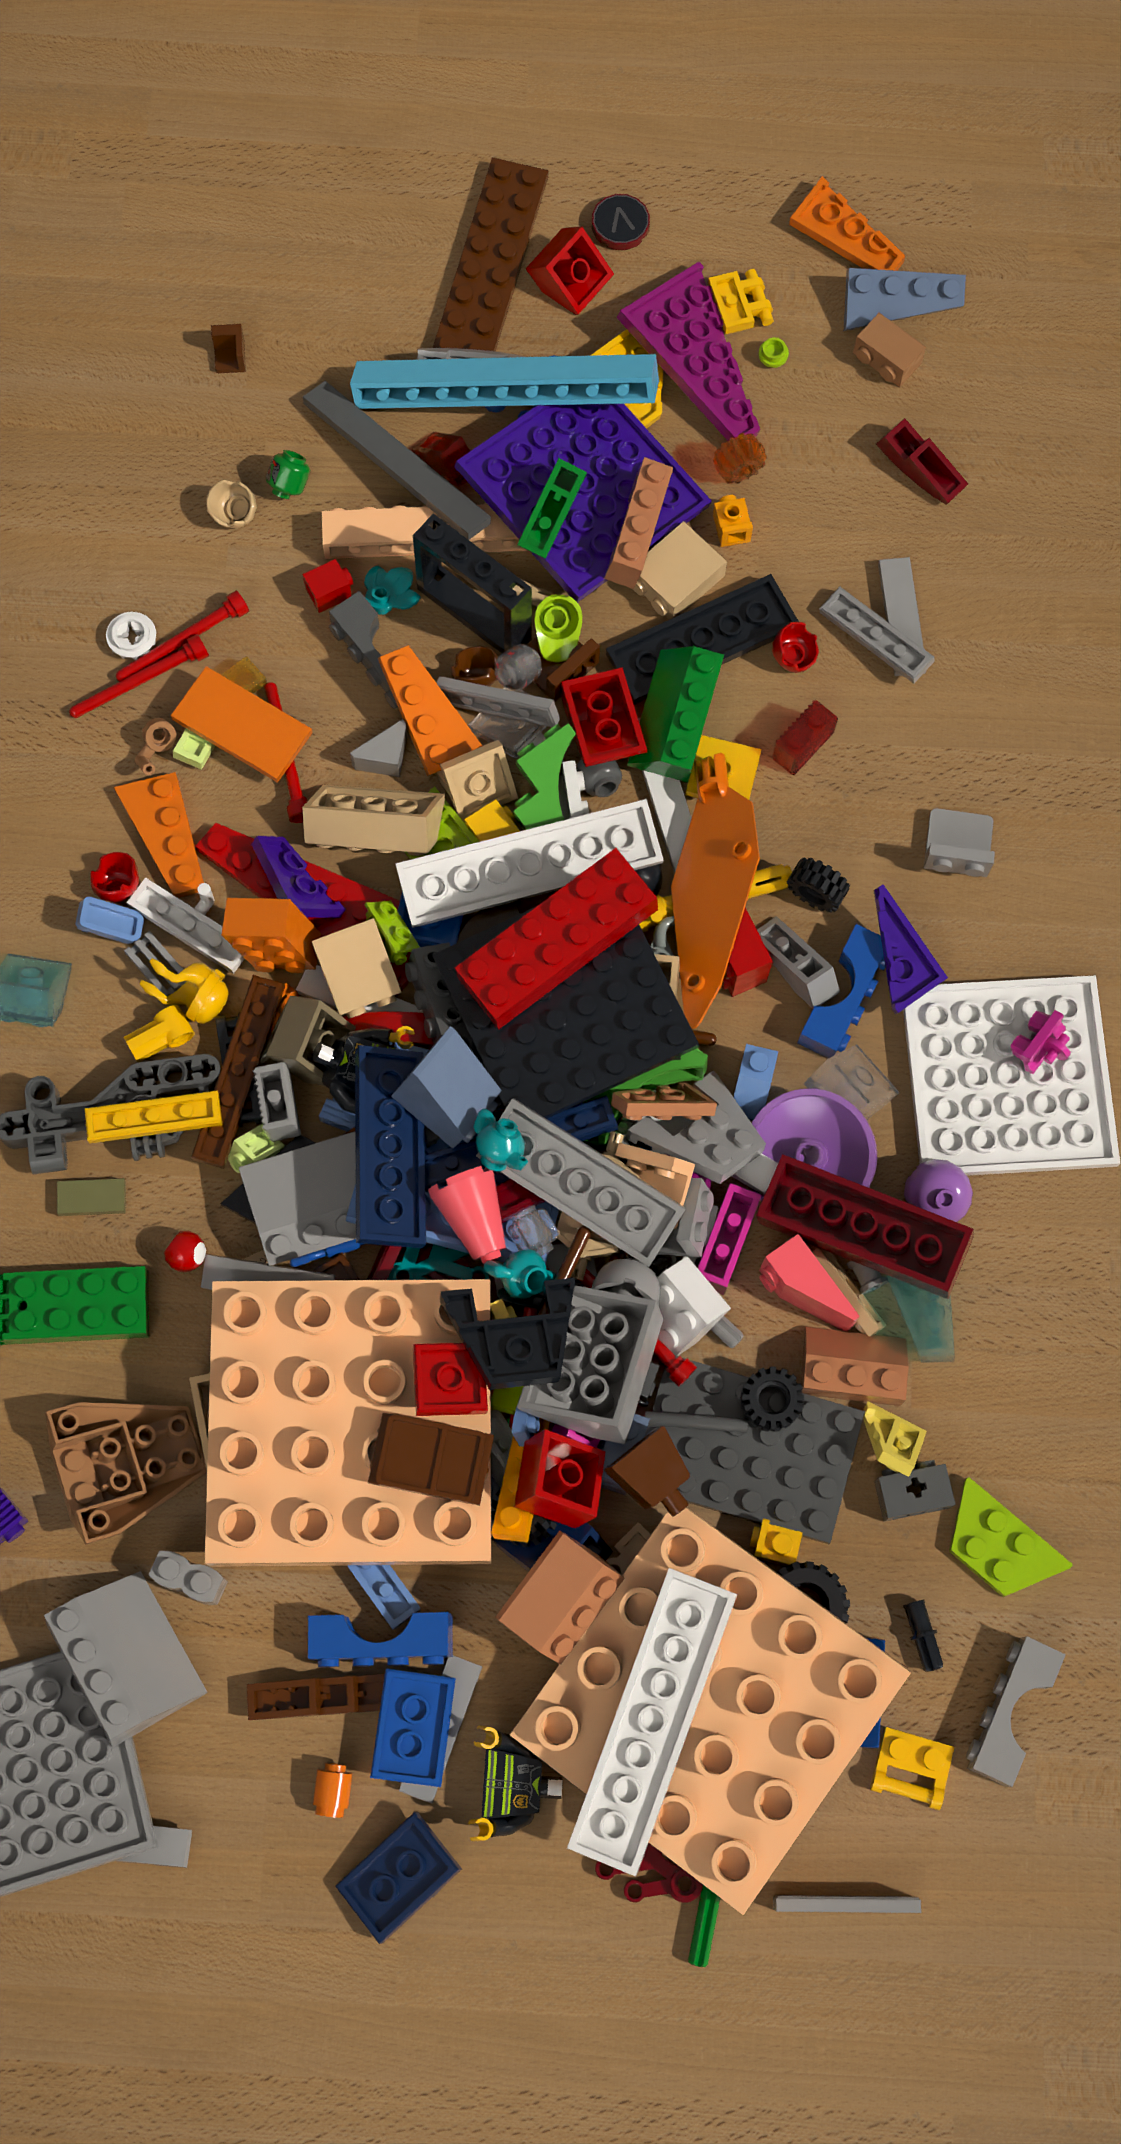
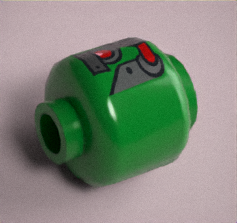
[266,450,310,499]

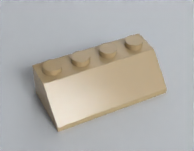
[302,784,445,856]

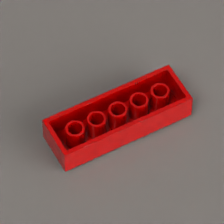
[455,848,658,1030]

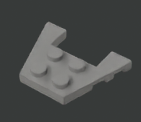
[625,1071,766,1184]

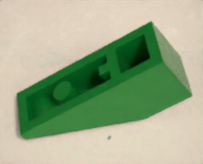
[517,458,587,559]

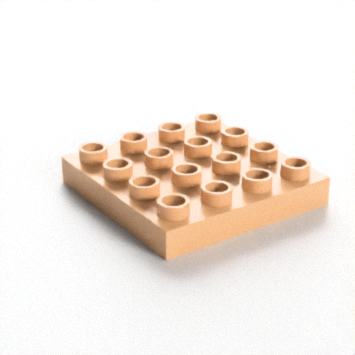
[205,1279,491,1567]
[510,1507,911,1915]

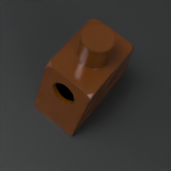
[604,1426,690,1517]

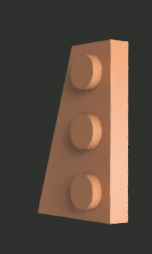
[611,1082,717,1120]

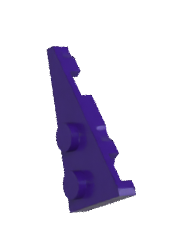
[873,884,948,1014]

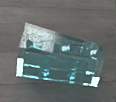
[885,1274,955,1363]

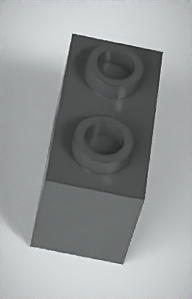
[874,1460,956,1522]

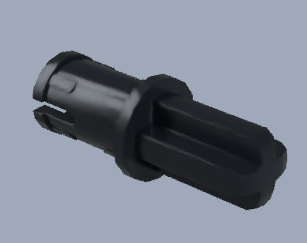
[903,1599,943,1672]

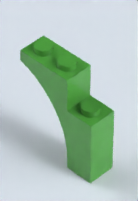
[513,723,576,830]
[582,1048,708,1150]

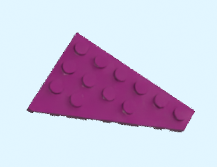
[617,262,760,450]

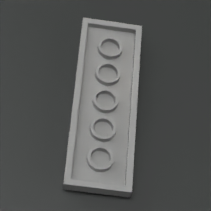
[476,1098,686,1267]

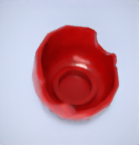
[772,622,819,673]
[90,852,139,902]

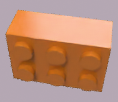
[221,898,321,973]

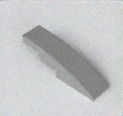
[201,1254,336,1290]

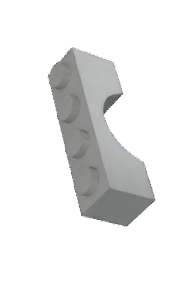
[966,1636,1066,1787]

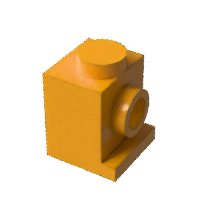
[713,495,753,547]

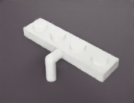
[127,877,244,974]

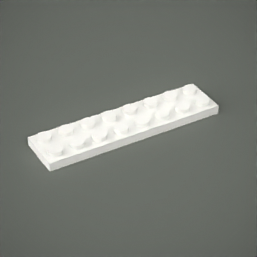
[396,799,664,928]
[567,1568,738,1877]

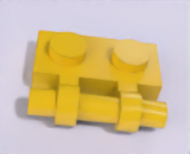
[708,269,774,335]

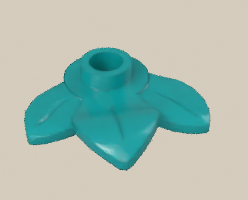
[364,566,421,615]

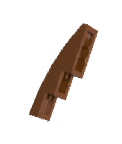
[247,1674,385,1721]

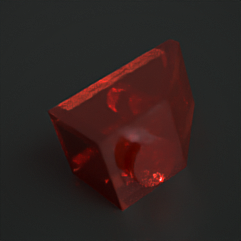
[412,432,470,486]

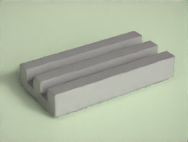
[124,931,187,996]

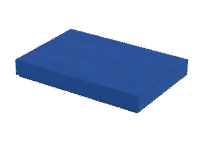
[370,1669,456,1787]

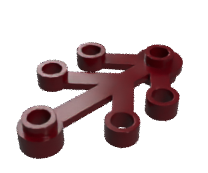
[595,1843,703,1903]

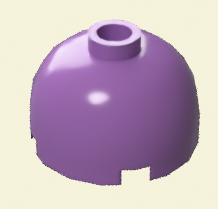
[904,1159,973,1222]

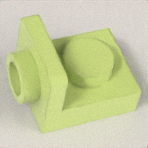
[228,1124,285,1173]

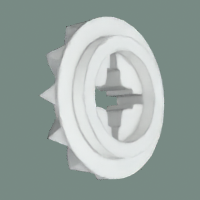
[106,612,157,660]

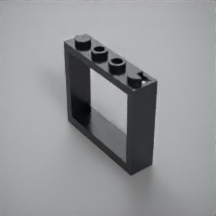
[413,513,532,661]

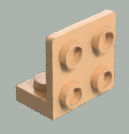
[615,1143,695,1229]

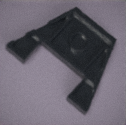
[440,1278,575,1390]

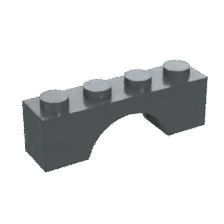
[329,591,398,709]

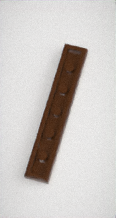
[191,975,285,1169]

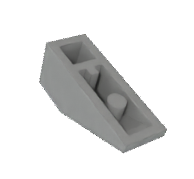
[757,916,840,1008]

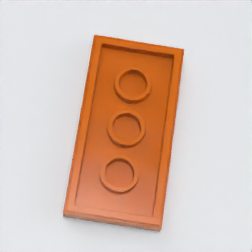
[171,666,313,783]

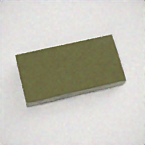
[57,1178,126,1216]

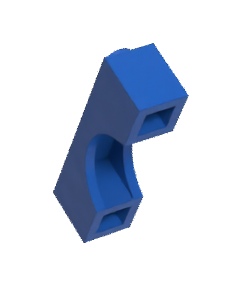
[797,924,886,1060]
[308,1612,453,1667]

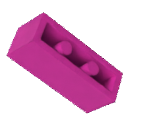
[698,1183,761,1295]

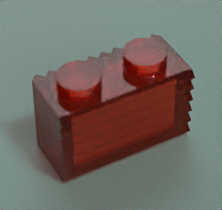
[772,700,838,775]

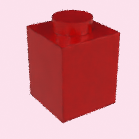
[302,559,354,613]

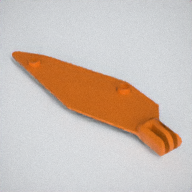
[671,753,760,1029]

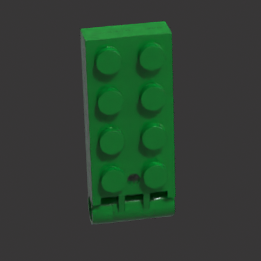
[0,1266,149,1346]

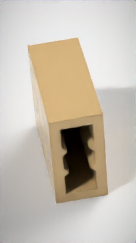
[633,521,727,620]
[311,918,401,1019]

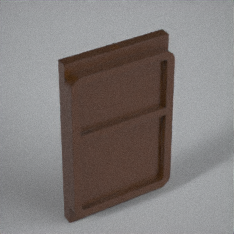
[368,1413,494,1506]

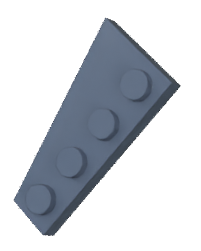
[843,268,966,331]

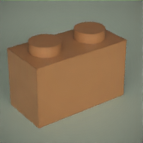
[853,313,926,388]

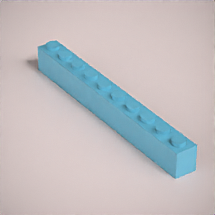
[350,354,659,409]

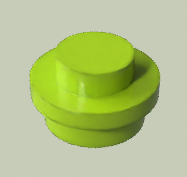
[758,337,789,368]

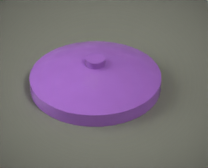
[752,1088,877,1201]

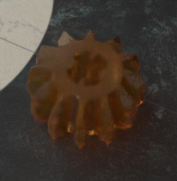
[713,433,767,484]

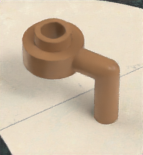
[135,718,176,775]

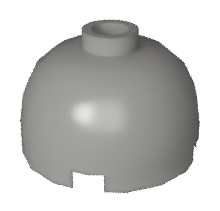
[592,1258,660,1304]

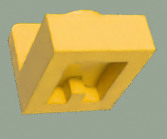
[750,1518,803,1566]

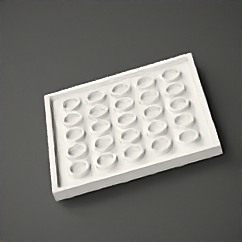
[903,975,1120,1176]

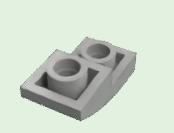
[116,1826,192,1868]

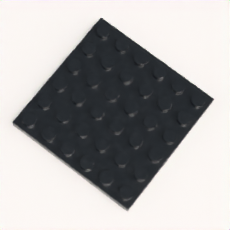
[432,906,699,1119]

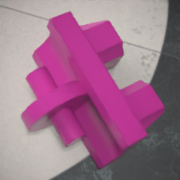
[1011,1010,1071,1074]

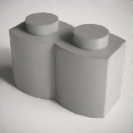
[149,1551,228,1605]

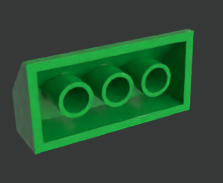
[627,646,724,783]

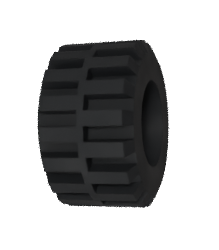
[776,1561,850,1623]

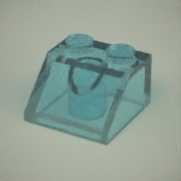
[0,954,72,1027]

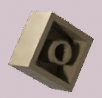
[260,996,356,1086]

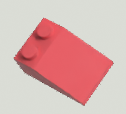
[759,1234,860,1332]

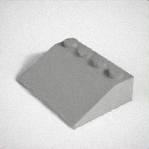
[238,1131,356,1266]
[517,1286,664,1444]
[44,1571,207,1748]

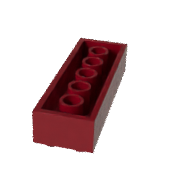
[756,1154,974,1299]

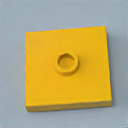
[685,735,762,800]

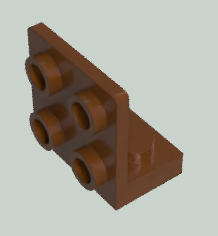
[513,637,600,702]

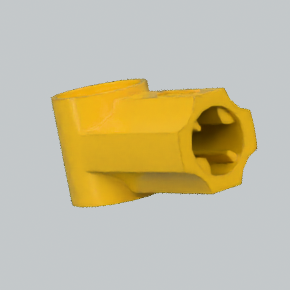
[123,1005,195,1063]

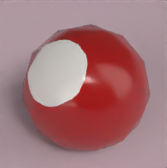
[164,1230,206,1272]

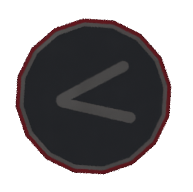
[592,194,650,250]

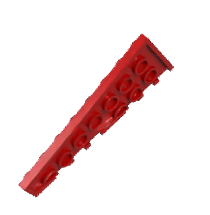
[195,823,411,998]

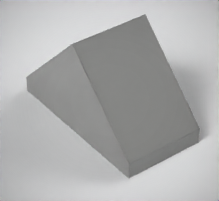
[350,719,408,777]

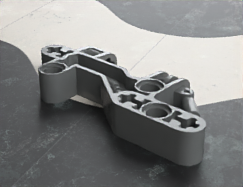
[0,1054,221,1175]

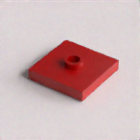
[413,1343,488,1416]

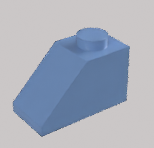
[733,1044,778,1121]

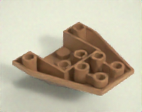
[45,1402,207,1545]

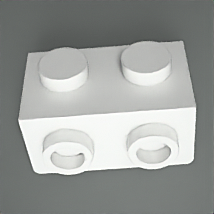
[558,760,589,820]

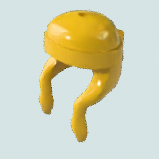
[140,958,228,1024]

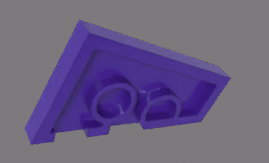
[251,836,346,918]

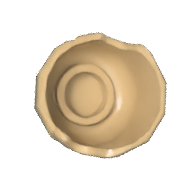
[206,480,257,528]

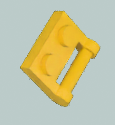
[870,1727,955,1810]

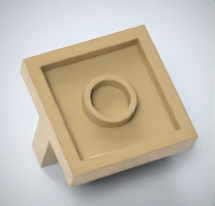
[437,740,518,822]

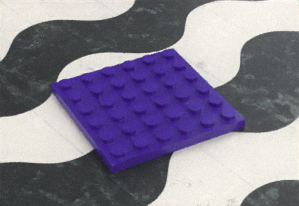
[455,404,712,603]

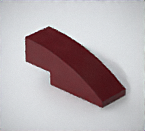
[876,418,968,505]

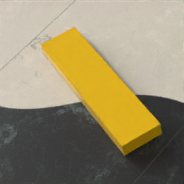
[85,1091,222,1144]

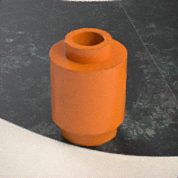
[313,1763,353,1818]

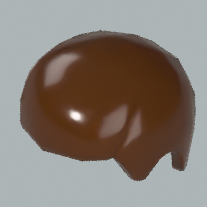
[451,646,499,687]

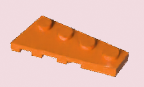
[789,176,905,271]
[378,645,482,776]
[114,772,204,898]

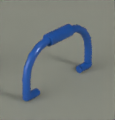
[289,1239,364,1267]

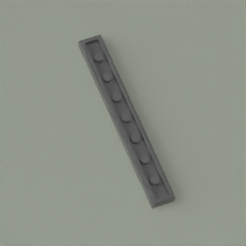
[303,381,491,540]

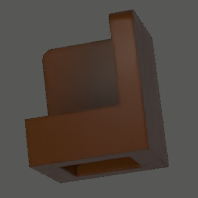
[211,324,246,374]

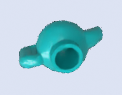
[473,1109,528,1171]
[484,1249,556,1300]

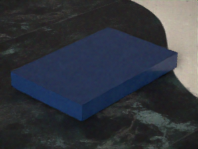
[335,1812,462,1944]

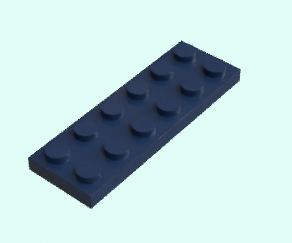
[355,1045,426,1248]

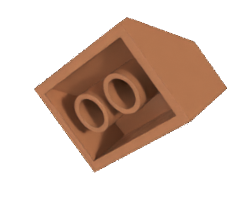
[800,1327,909,1406]
[496,1530,625,1665]

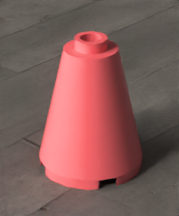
[428,1166,506,1264]

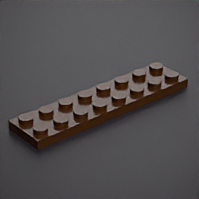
[433,157,549,352]

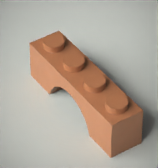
[604,457,673,589]

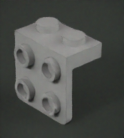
[924,808,995,877]
[657,1178,714,1257]

